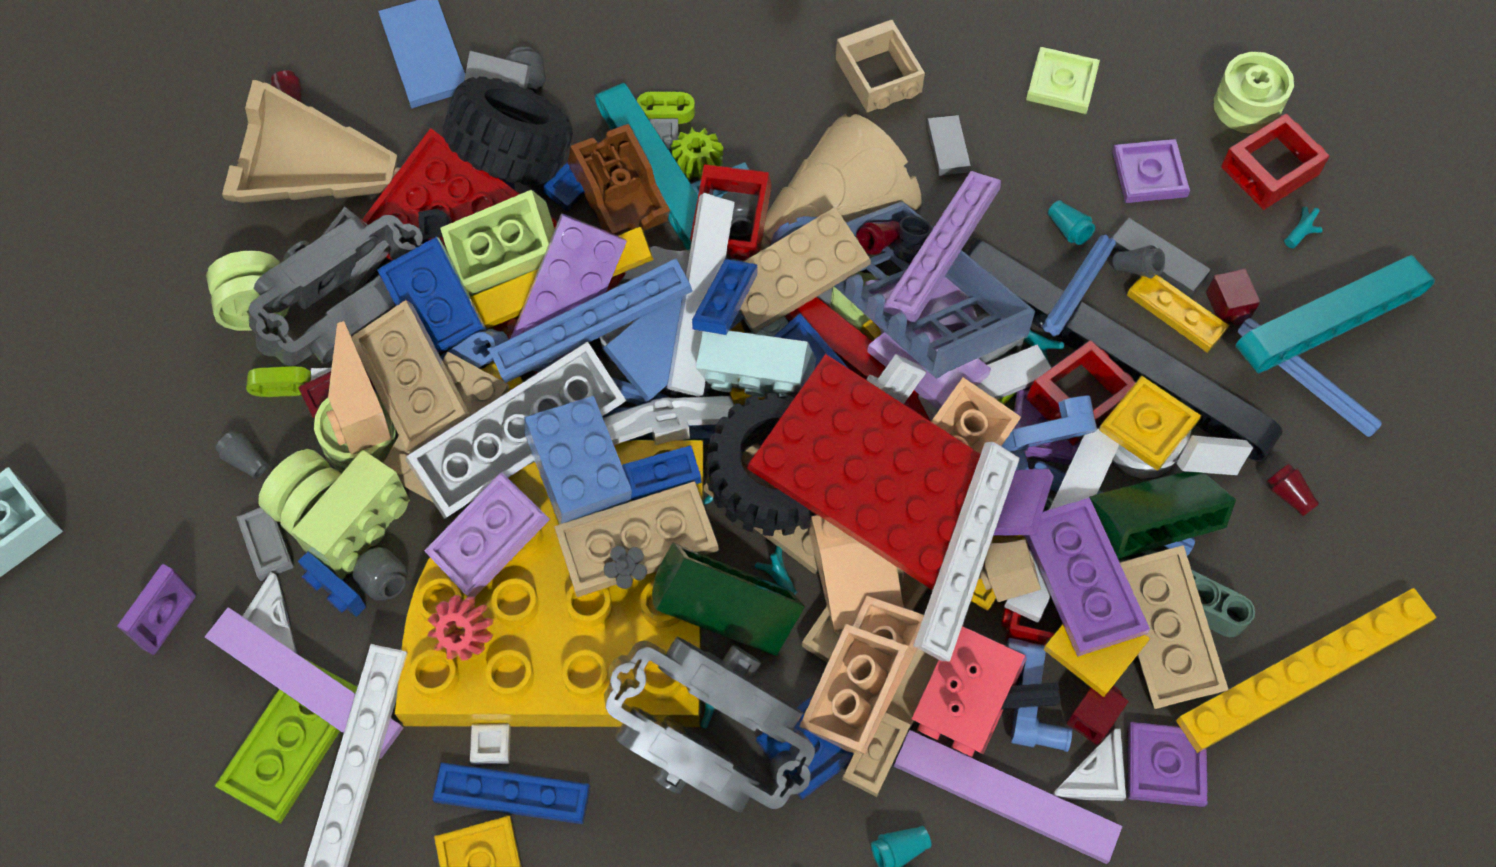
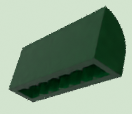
[1089,471,1236,559]
[652,543,805,656]

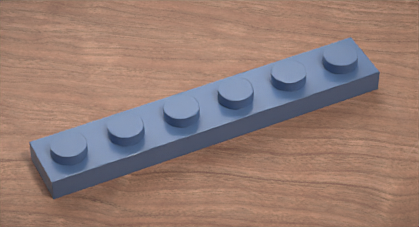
[489,258,693,383]

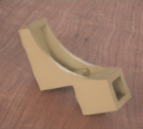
[978,539,1041,602]

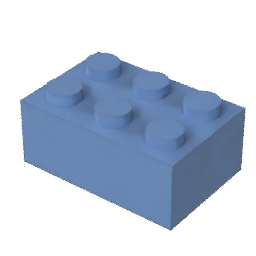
[525,396,632,525]

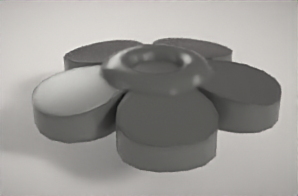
[604,546,647,589]

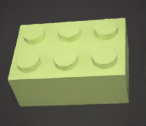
[441,190,555,296]
[291,450,410,580]

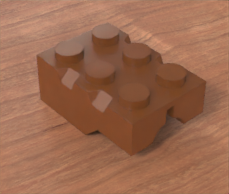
[568,124,670,236]

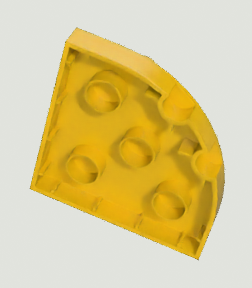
[395,440,704,727]

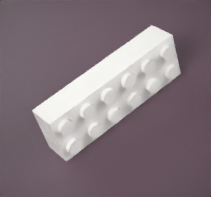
[405,342,626,519]

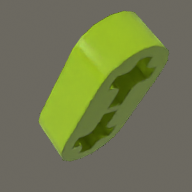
[637,92,695,124]
[246,366,311,397]

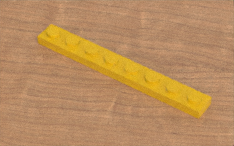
[1176,588,1437,753]

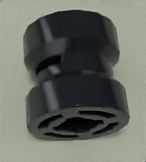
[893,216,932,262]

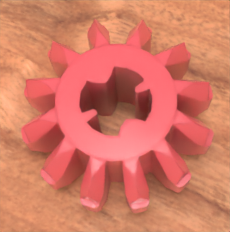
[427,595,494,661]

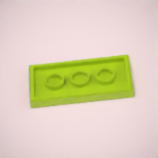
[215,657,358,824]

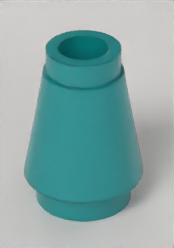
[1048,200,1095,245]
[871,826,932,867]

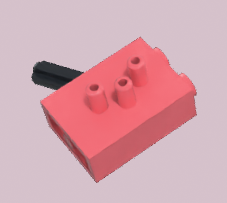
[912,626,1061,757]

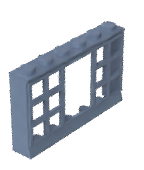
[834,201,1035,379]

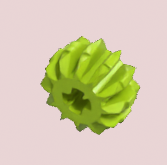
[671,127,724,181]

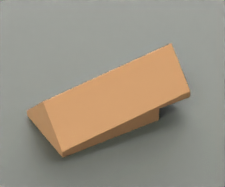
[931,377,1021,454]
[799,596,924,754]

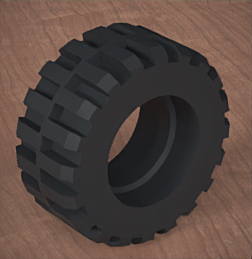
[442,76,573,185]
[706,393,817,536]

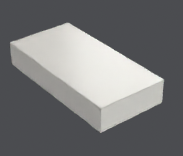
[1176,435,1253,475]

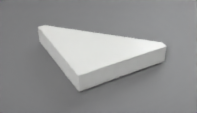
[242,572,297,654]
[1053,728,1126,801]

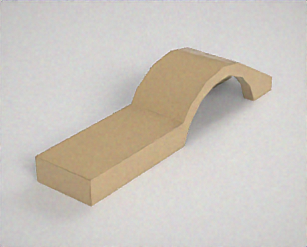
[843,648,939,797]

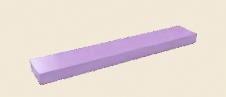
[884,171,1001,322]
[205,607,404,759]
[894,730,1122,864]

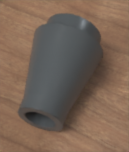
[1113,245,1165,278]
[215,430,269,479]

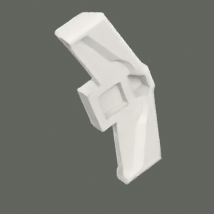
[603,396,734,445]

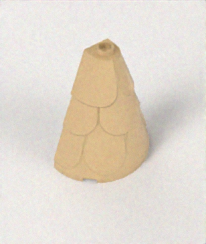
[222,80,400,203]
[760,114,922,252]

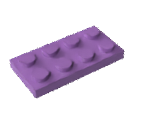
[510,213,627,360]
[1025,497,1150,657]

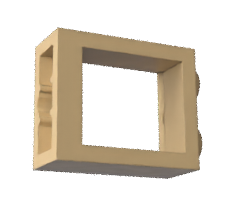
[836,20,925,112]

